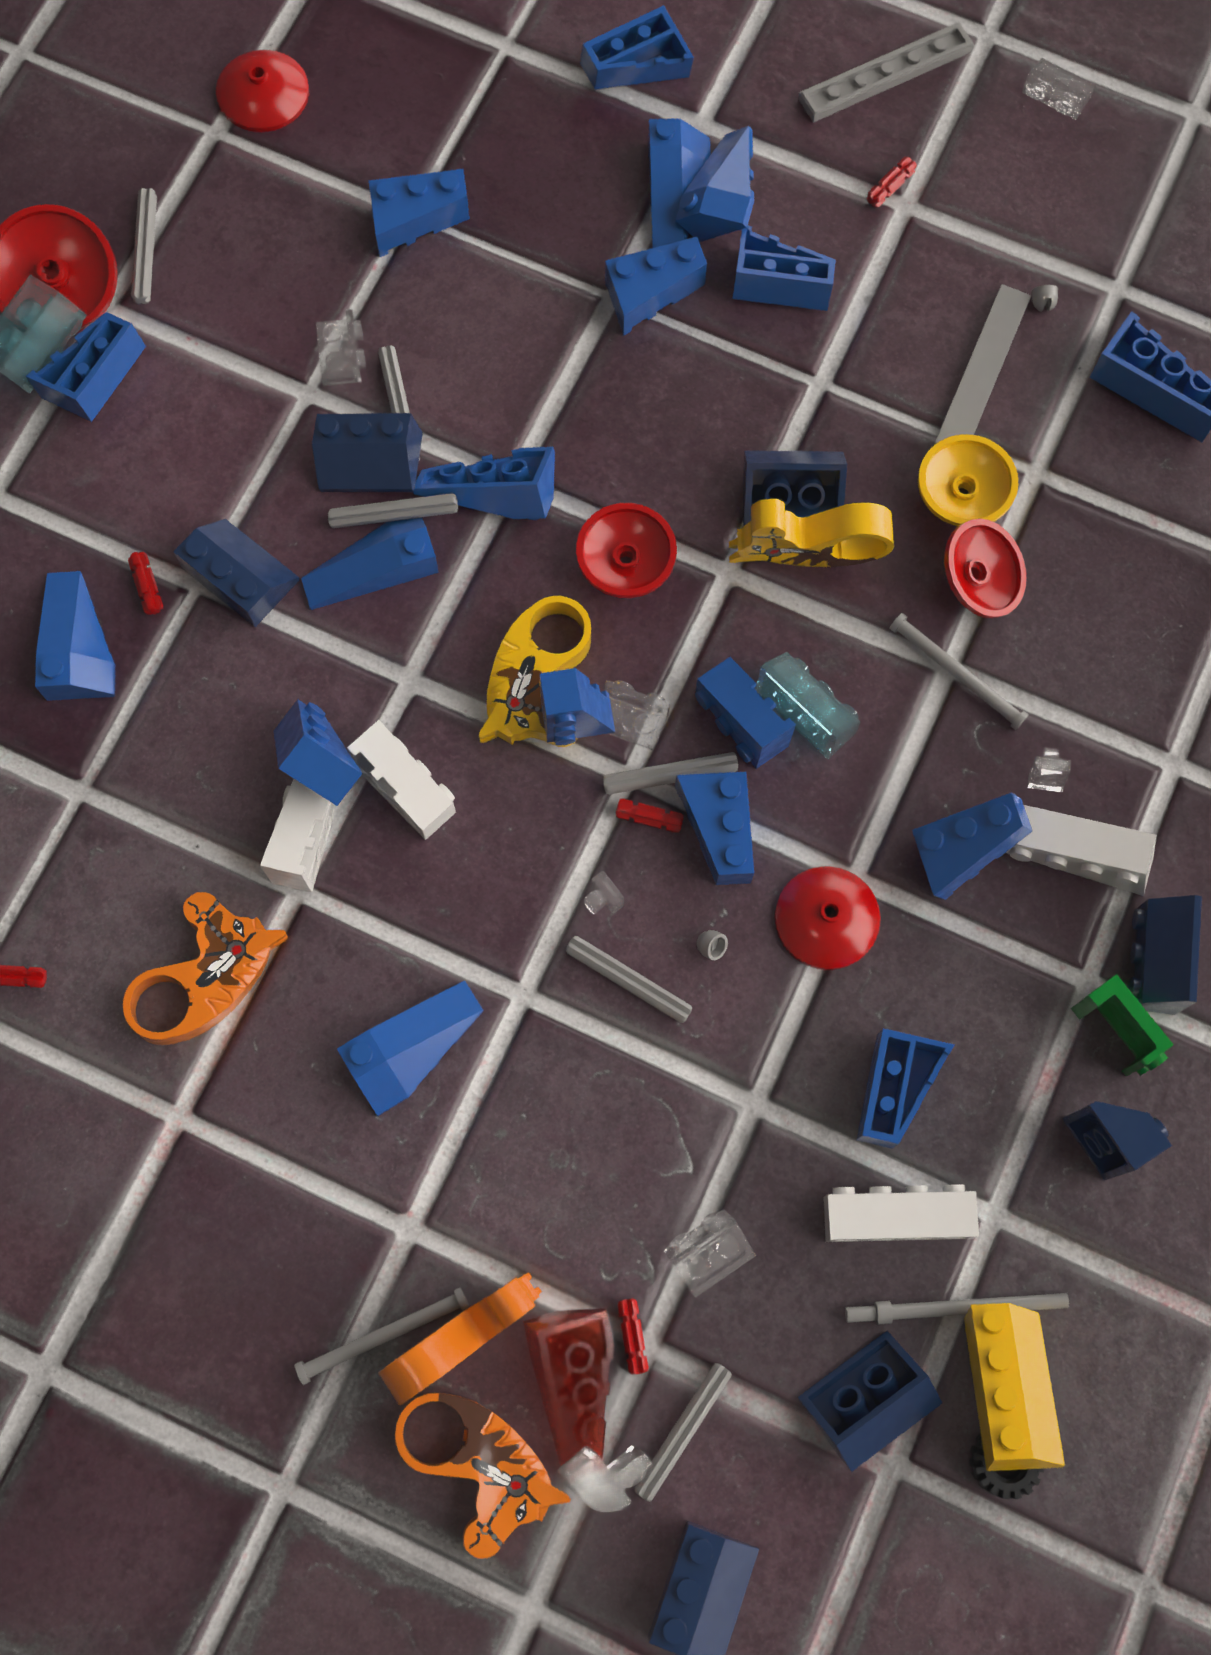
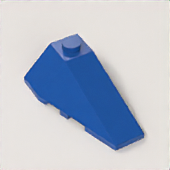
[675,126,754,242]
[301,517,439,610]
[35,571,115,701]
[337,980,483,1116]

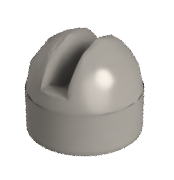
[1031,285,1058,311]
[696,930,728,961]

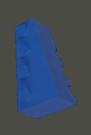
[1090,311,1211,442]

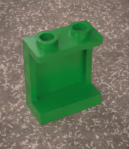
[1070,974,1174,1076]

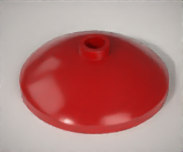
[216,50,309,132]
[576,503,677,598]
[944,519,1026,618]
[775,866,881,970]

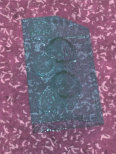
[0,275,87,394]
[756,652,861,759]

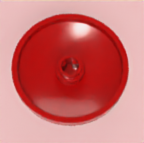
[0,204,118,338]

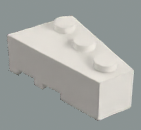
[347,720,456,840]
[260,779,336,892]

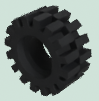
[969,1434,1044,1500]

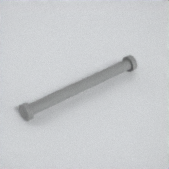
[889,613,1029,730]
[295,1287,469,1385]

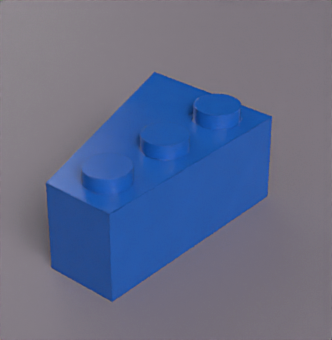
[580,5,694,90]
[369,169,470,257]
[733,225,836,311]
[605,237,707,336]
[25,312,146,422]
[695,657,796,769]
[540,668,615,745]
[274,699,363,806]
[675,772,754,885]
[912,793,1033,900]
[856,1028,954,1149]

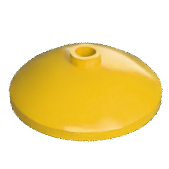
[918,434,1018,526]

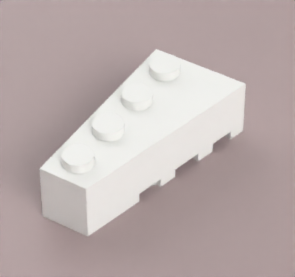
[1006,805,1157,896]

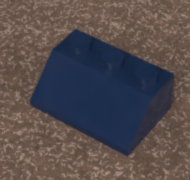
[312,413,423,492]
[743,450,847,526]
[173,519,300,627]
[1128,895,1202,1015]
[1062,1101,1172,1181]
[798,1331,942,1472]
[648,1520,759,1655]

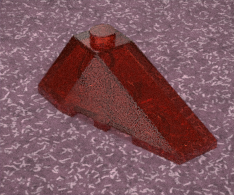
[523,1308,615,1480]

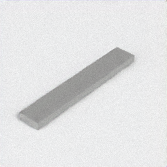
[798,22,974,122]
[934,284,1031,445]

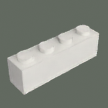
[823,1185,979,1242]

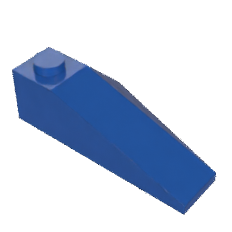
[648,118,711,248]
[413,447,555,520]

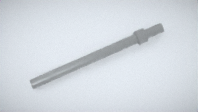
[845,1293,1069,1325]

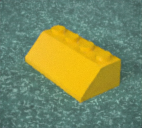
[964,1303,1065,1471]

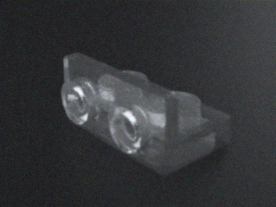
[1022,58,1096,119]
[316,309,366,386]
[604,680,670,751]
[664,1210,756,1297]

